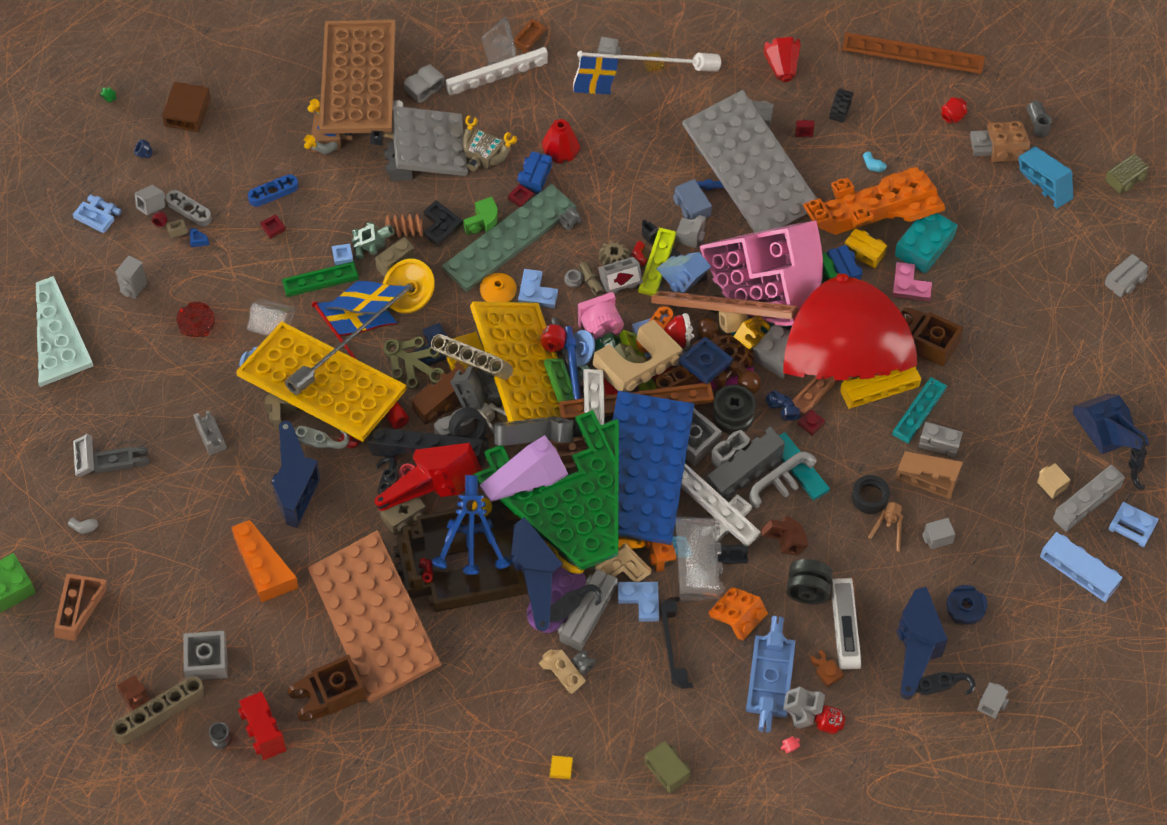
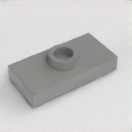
[73,434,94,477]

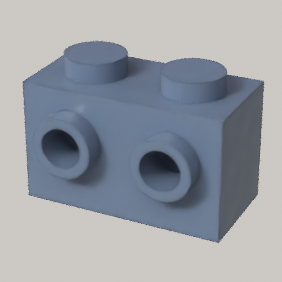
[673,179,712,220]

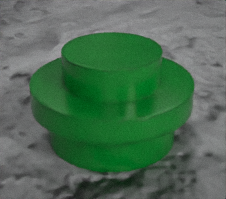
[100,87,117,103]

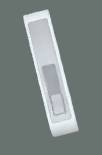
[831,578,861,670]

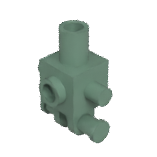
[352,222,394,259]

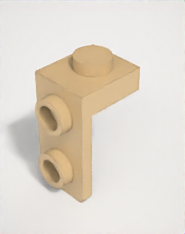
[539,649,585,693]

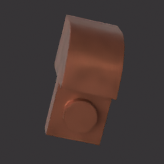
[761,516,808,556]
[117,675,150,711]

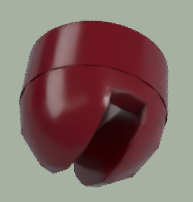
[151,211,167,227]

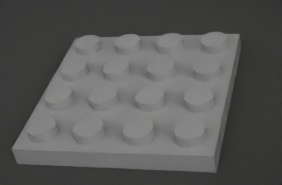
[392,106,468,176]

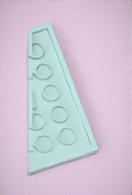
[36,276,93,387]

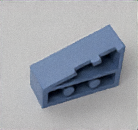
[656,252,711,293]

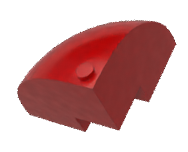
[783,274,917,380]

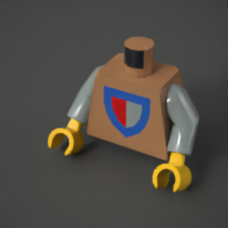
[304,99,353,155]

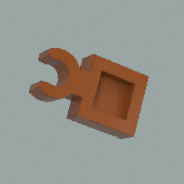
[810,650,844,688]

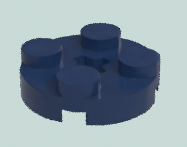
[946,585,987,625]

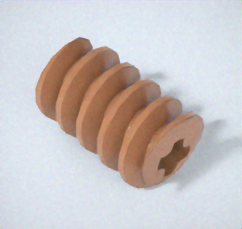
[385,214,423,238]

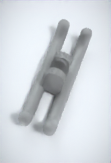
[749,452,817,509]

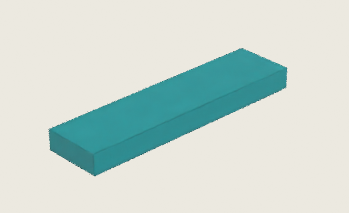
[892,377,947,444]
[779,432,830,501]

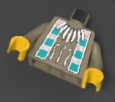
[463,116,517,172]

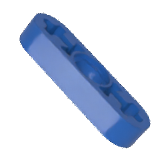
[248,174,298,207]

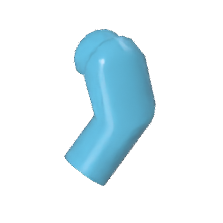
[863,152,887,172]

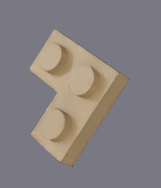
[595,543,652,582]

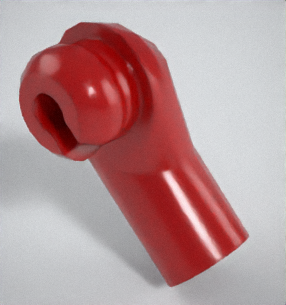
[631,241,647,267]
[418,558,434,582]

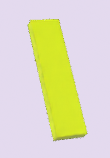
[638,227,676,296]

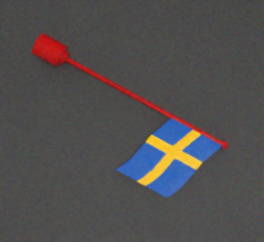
[311,301,409,429]

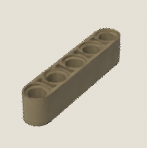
[431,334,513,380]
[112,676,205,744]

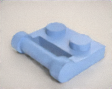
[1108,502,1159,548]

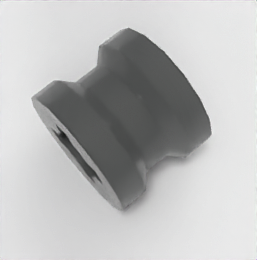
[558,207,581,230]
[572,650,597,676]

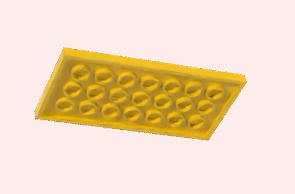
[470,301,561,422]
[236,321,407,442]

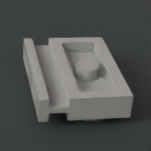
[970,130,993,156]

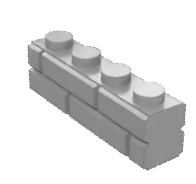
[1053,465,1125,532]
[558,569,618,651]

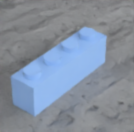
[1040,532,1123,603]

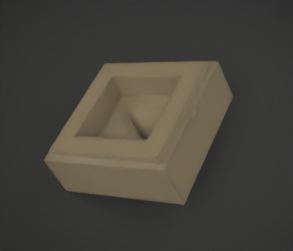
[166,219,188,238]

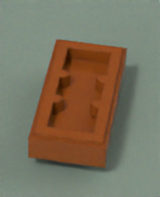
[512,19,546,53]

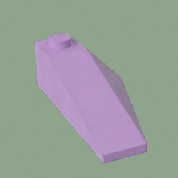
[480,435,568,501]

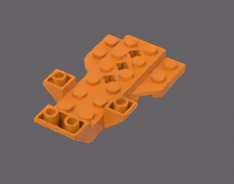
[803,167,945,235]

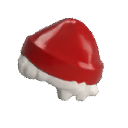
[664,313,694,350]

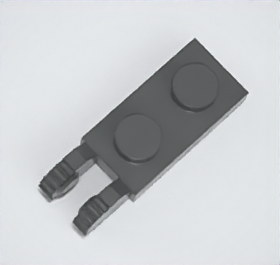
[93,446,149,473]

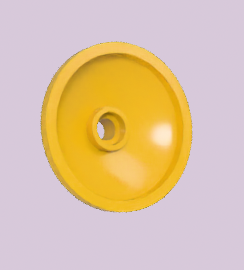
[383,259,435,314]

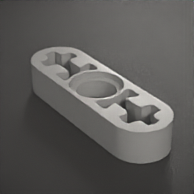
[166,190,212,226]

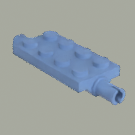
[746,616,796,732]

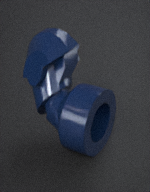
[766,390,801,421]

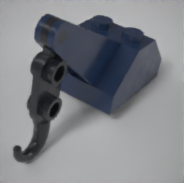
[1073,393,1149,490]
[510,517,603,632]
[897,587,976,700]

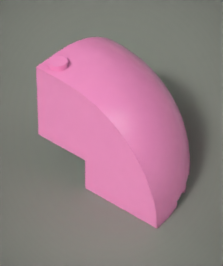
[700,220,823,326]

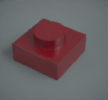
[795,120,815,137]
[508,184,534,207]
[260,214,286,239]
[798,409,825,436]

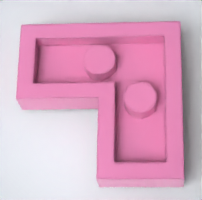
[892,262,932,302]

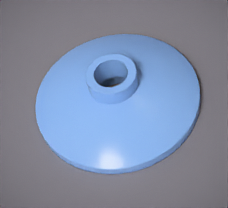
[573,330,595,367]

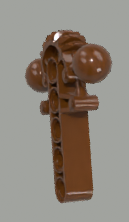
[656,318,761,394]

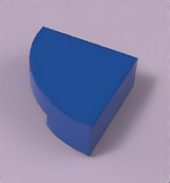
[189,228,210,247]

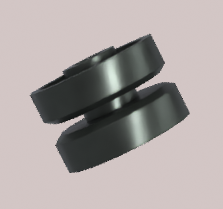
[713,385,756,434]
[786,559,833,604]

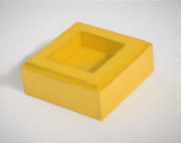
[550,756,573,779]

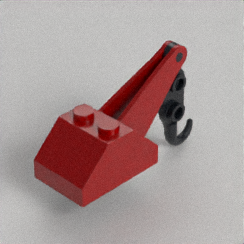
[374,443,483,511]

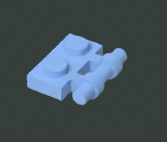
[73,195,122,233]

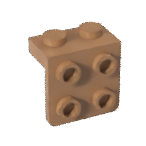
[987,121,1030,163]

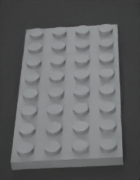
[682,90,817,233]

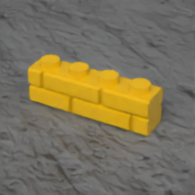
[840,366,921,409]

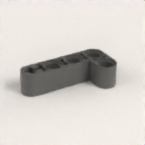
[494,417,573,445]

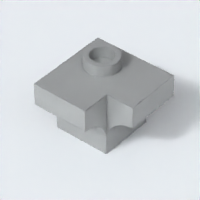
[676,215,706,248]
[783,687,825,729]

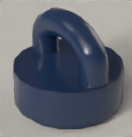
[134,139,152,158]

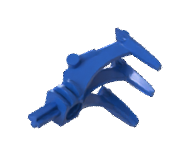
[431,475,511,575]

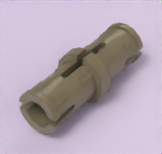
[578,261,605,297]

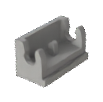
[193,410,227,456]

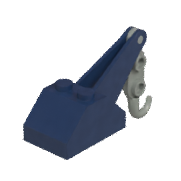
[271,421,350,528]

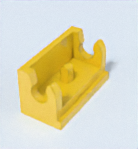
[734,315,771,349]

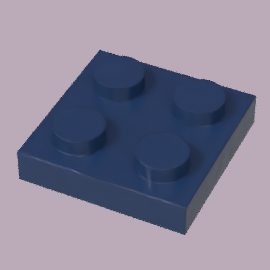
[679,337,733,385]

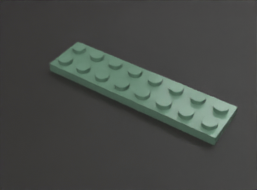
[442,184,576,292]

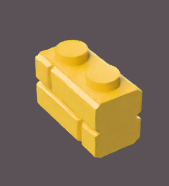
[844,228,887,269]

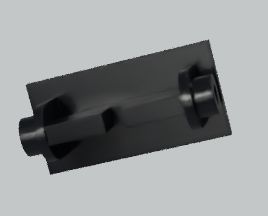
[708,544,748,564]

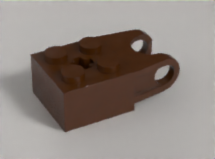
[901,308,963,367]
[288,655,368,722]

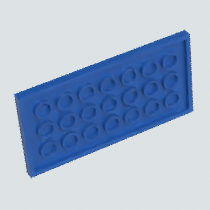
[613,391,694,545]

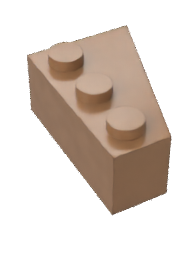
[895,451,963,499]

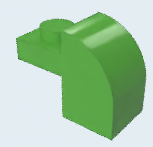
[463,197,498,235]

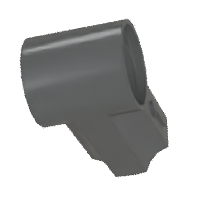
[1027,100,1052,137]

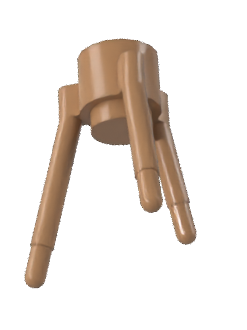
[868,502,903,552]

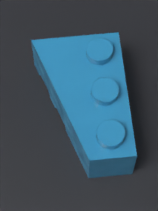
[1019,146,1073,208]

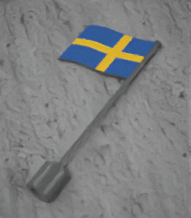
[285,281,413,395]

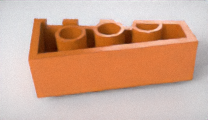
[231,520,299,603]

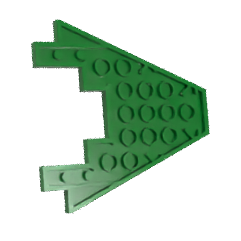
[474,410,619,570]

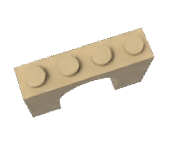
[593,320,683,392]

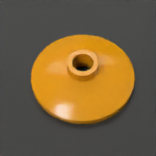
[480,273,517,302]

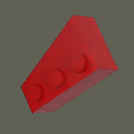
[237,691,286,761]

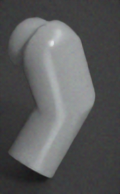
[68,517,98,534]

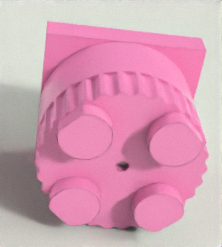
[578,292,624,340]

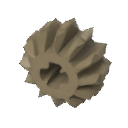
[599,240,630,266]

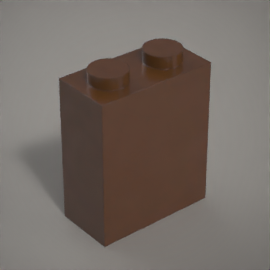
[162,82,211,132]

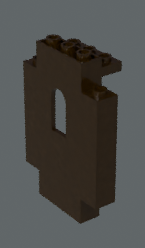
[393,500,542,612]

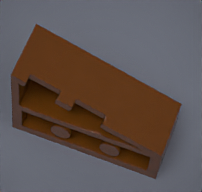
[411,361,466,425]

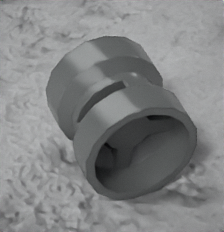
[209,722,232,749]

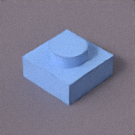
[332,244,353,266]

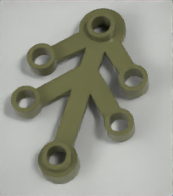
[383,336,444,390]

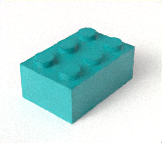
[895,213,958,274]

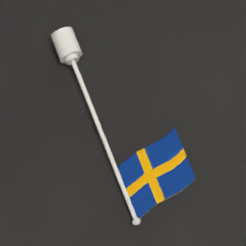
[573,51,721,94]

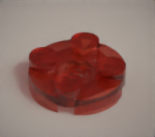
[176,302,215,337]

